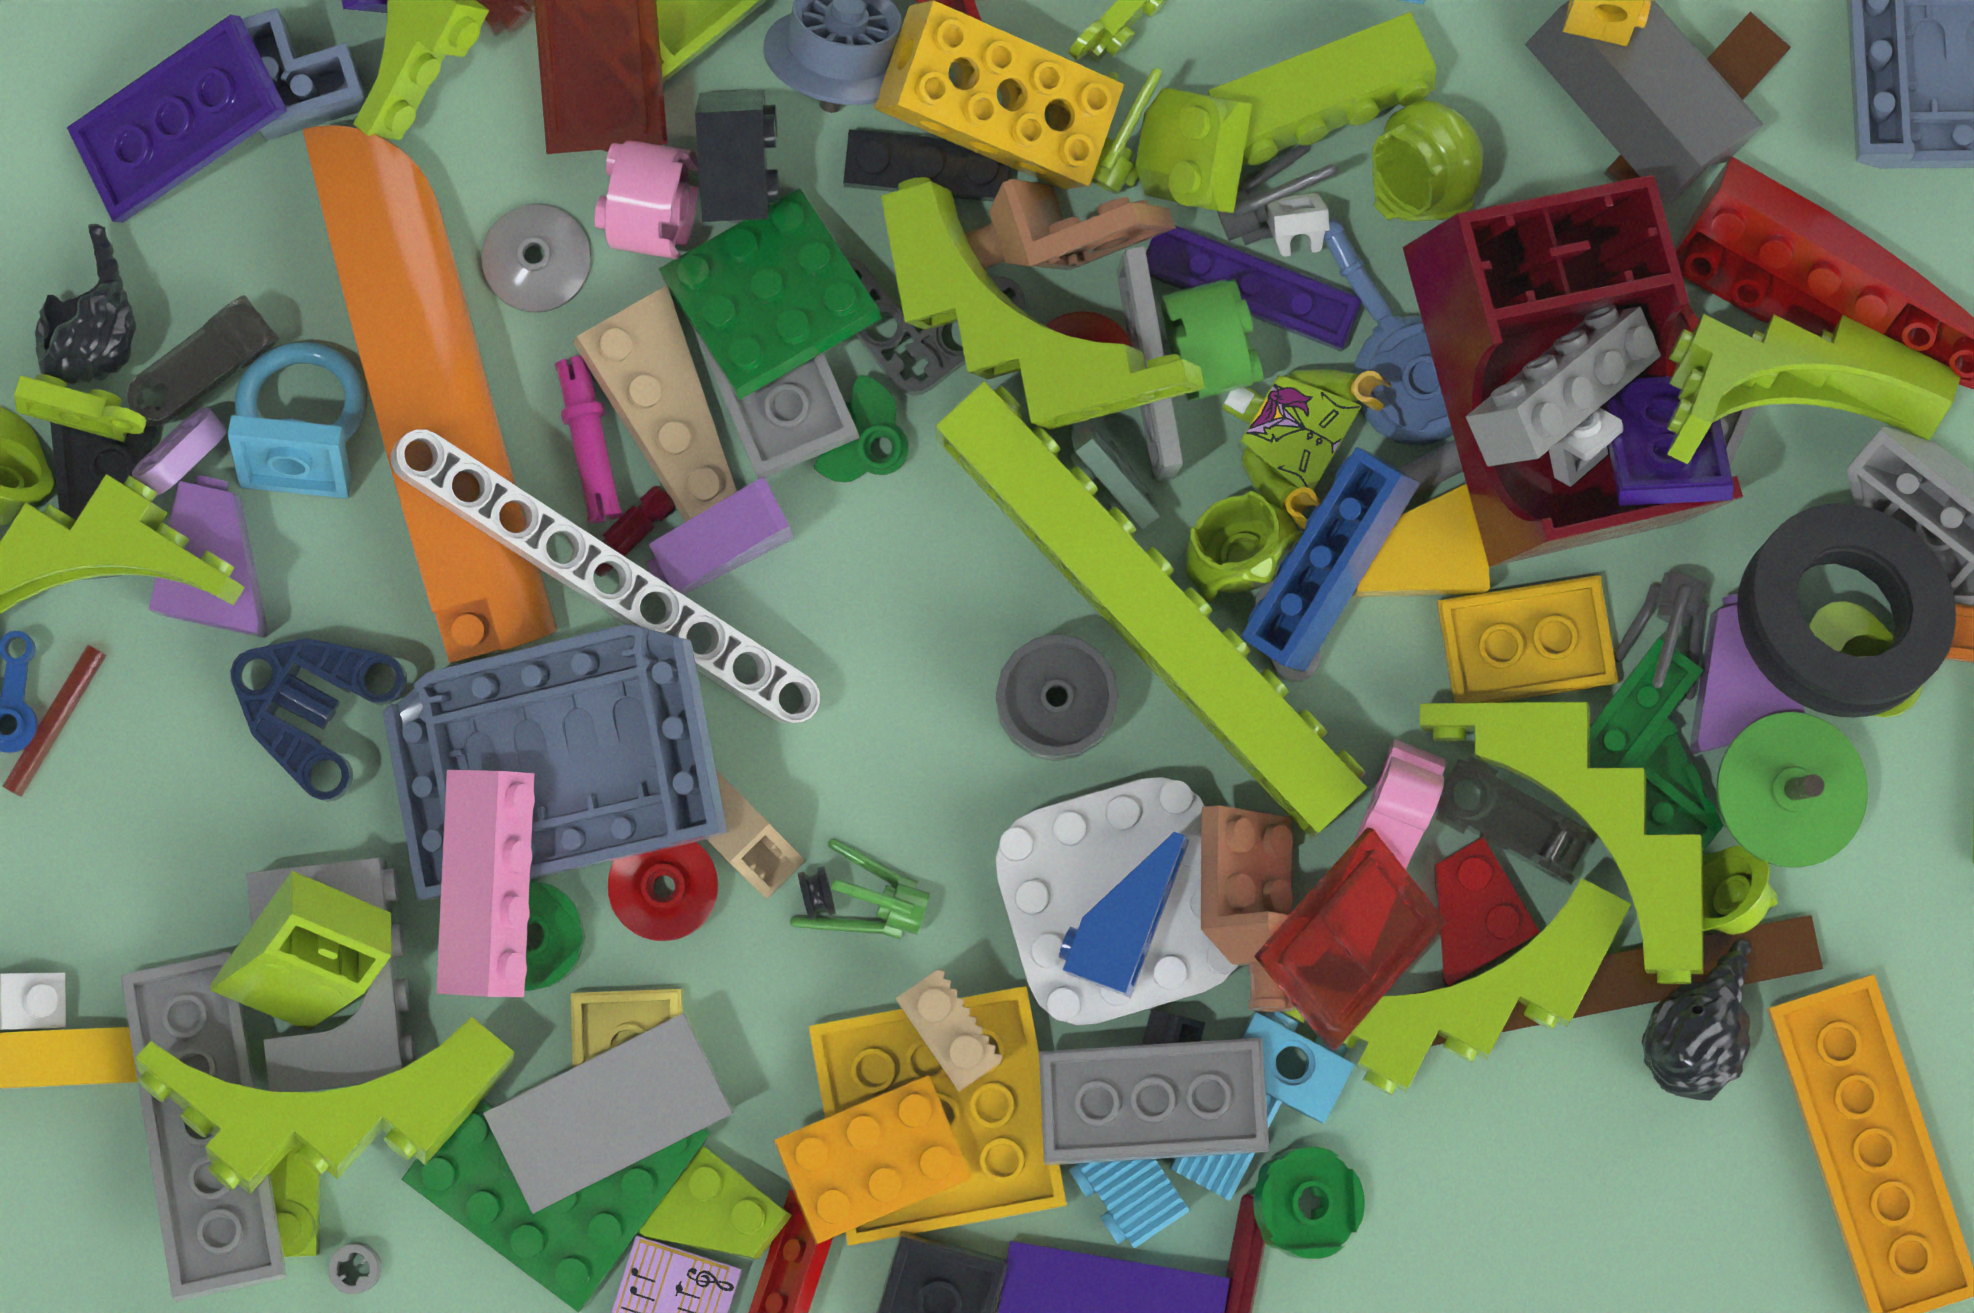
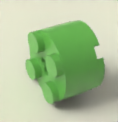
[1160,279,1264,402]

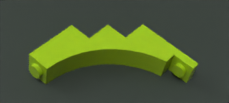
[881,177,1205,430]
[1420,702,1703,984]

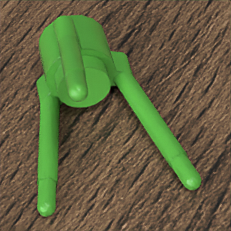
[790,839,930,939]

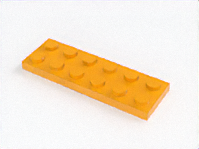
[1766,974,1974,1313]

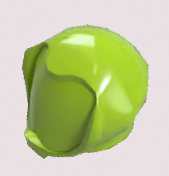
[1372,99,1484,221]
[1185,491,1304,604]

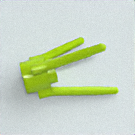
[1091,68,1162,194]

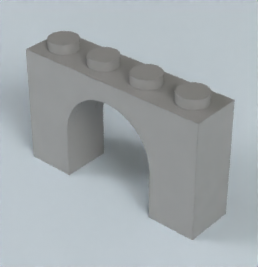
[246,857,417,1092]

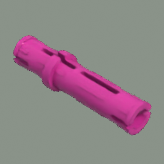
[555,356,622,523]

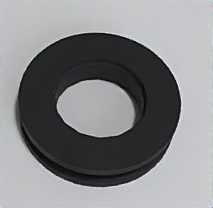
[1737,503,1956,718]

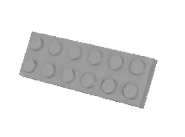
[121,952,287,1302]

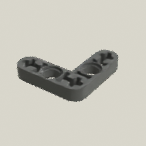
[846,258,1025,396]

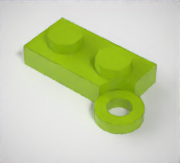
[1068,0,1168,63]
[14,374,147,442]

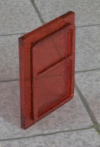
[534,0,668,154]
[1254,828,1447,1051]

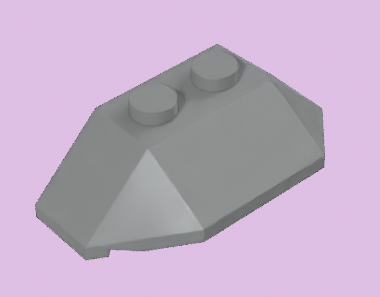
[1847,426,1974,604]

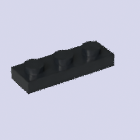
[843,129,1009,202]

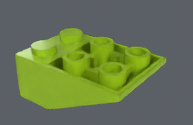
[210,871,392,1031]

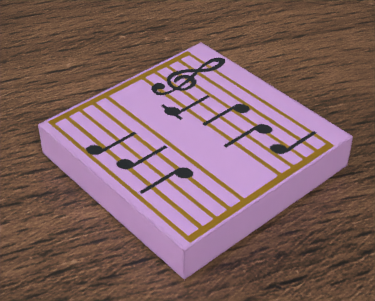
[611,1235,743,1313]

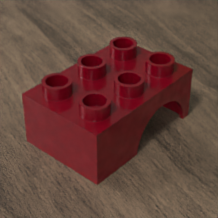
[1402,174,1743,567]

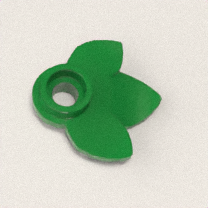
[814,375,909,483]

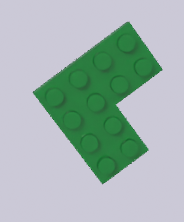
[401,1099,712,1313]

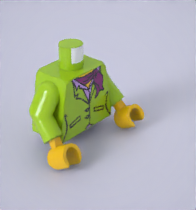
[1221,369,1391,529]

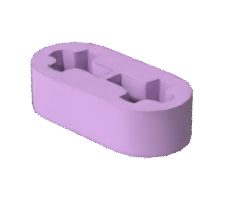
[132,407,227,497]

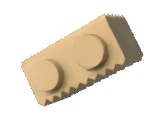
[895,970,1002,1091]

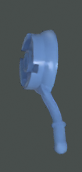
[1323,218,1453,445]

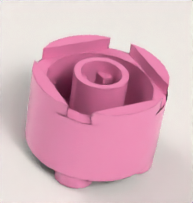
[594,140,699,259]

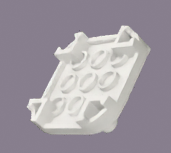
[995,777,1238,1026]

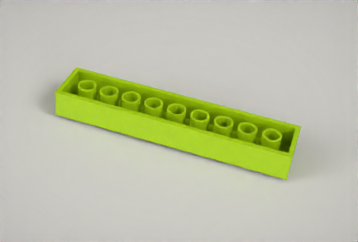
[935,381,1367,839]

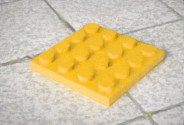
[808,986,1067,1246]

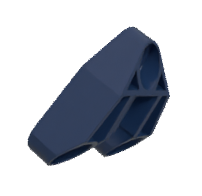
[230,638,407,802]

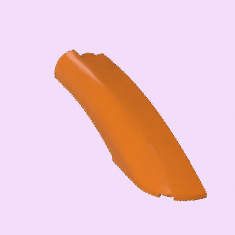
[302,125,558,663]

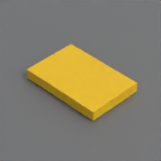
[1436,575,1619,703]

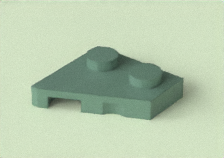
[1068,419,1160,529]

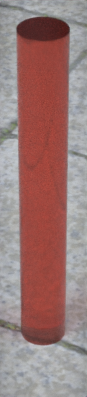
[3,644,107,797]

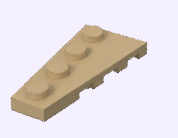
[573,285,737,522]

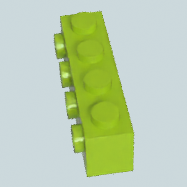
[1208,11,1436,165]

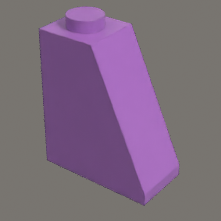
[149,475,267,638]
[646,477,794,595]
[1690,593,1805,755]

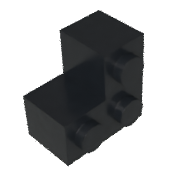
[695,89,780,222]

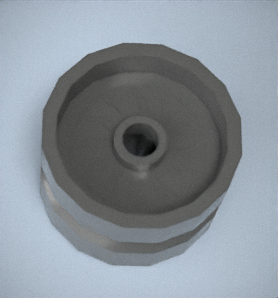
[996,634,1118,761]

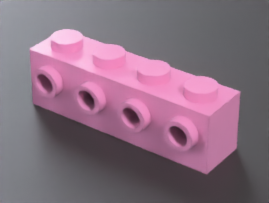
[436,770,535,997]

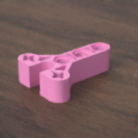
[1322,739,1446,967]

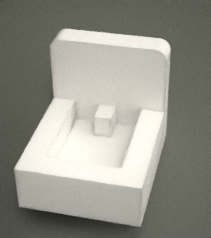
[1549,408,1623,487]
[0,973,66,1030]

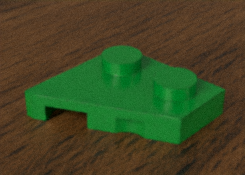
[1629,718,1724,853]

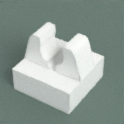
[1265,193,1330,257]

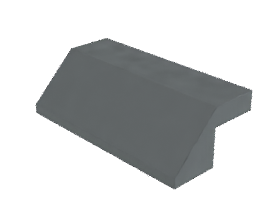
[1525,1,1764,204]

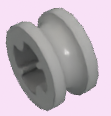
[328,1243,381,1294]

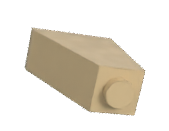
[707,770,806,899]

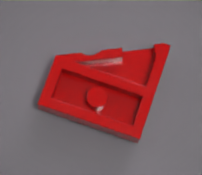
[1434,837,1540,986]

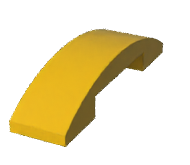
[0,1027,138,1089]

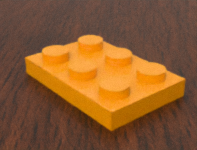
[773,1075,972,1244]

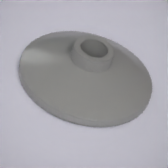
[482,204,591,312]

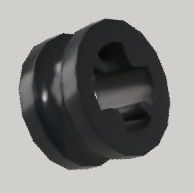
[797,866,836,921]

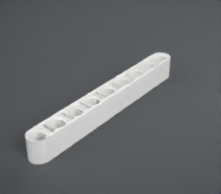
[391,430,820,723]

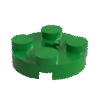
[524,880,586,991]
[1253,1147,1365,1259]

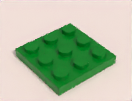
[659,188,882,400]

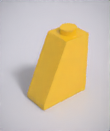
[1353,484,1490,597]

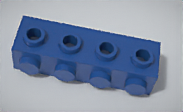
[1240,447,1421,672]

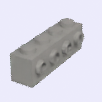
[1466,305,1661,466]

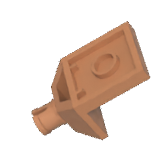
[965,179,1176,271]
[1201,805,1342,1012]

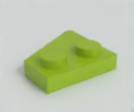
[639,1146,792,1260]

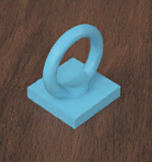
[228,342,367,499]

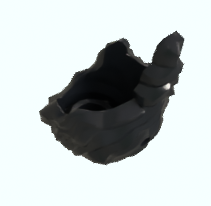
[35,223,136,386]
[1641,939,1751,1101]

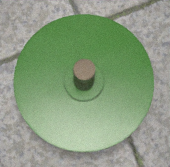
[1717,712,1868,868]

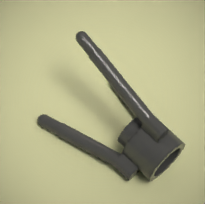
[1217,145,1338,246]
[1614,572,1708,700]

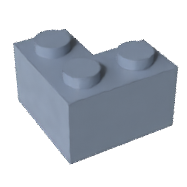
[242,8,367,141]

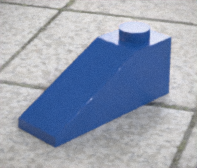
[1059,832,1189,998]

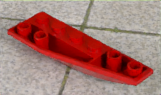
[1675,156,1974,389]

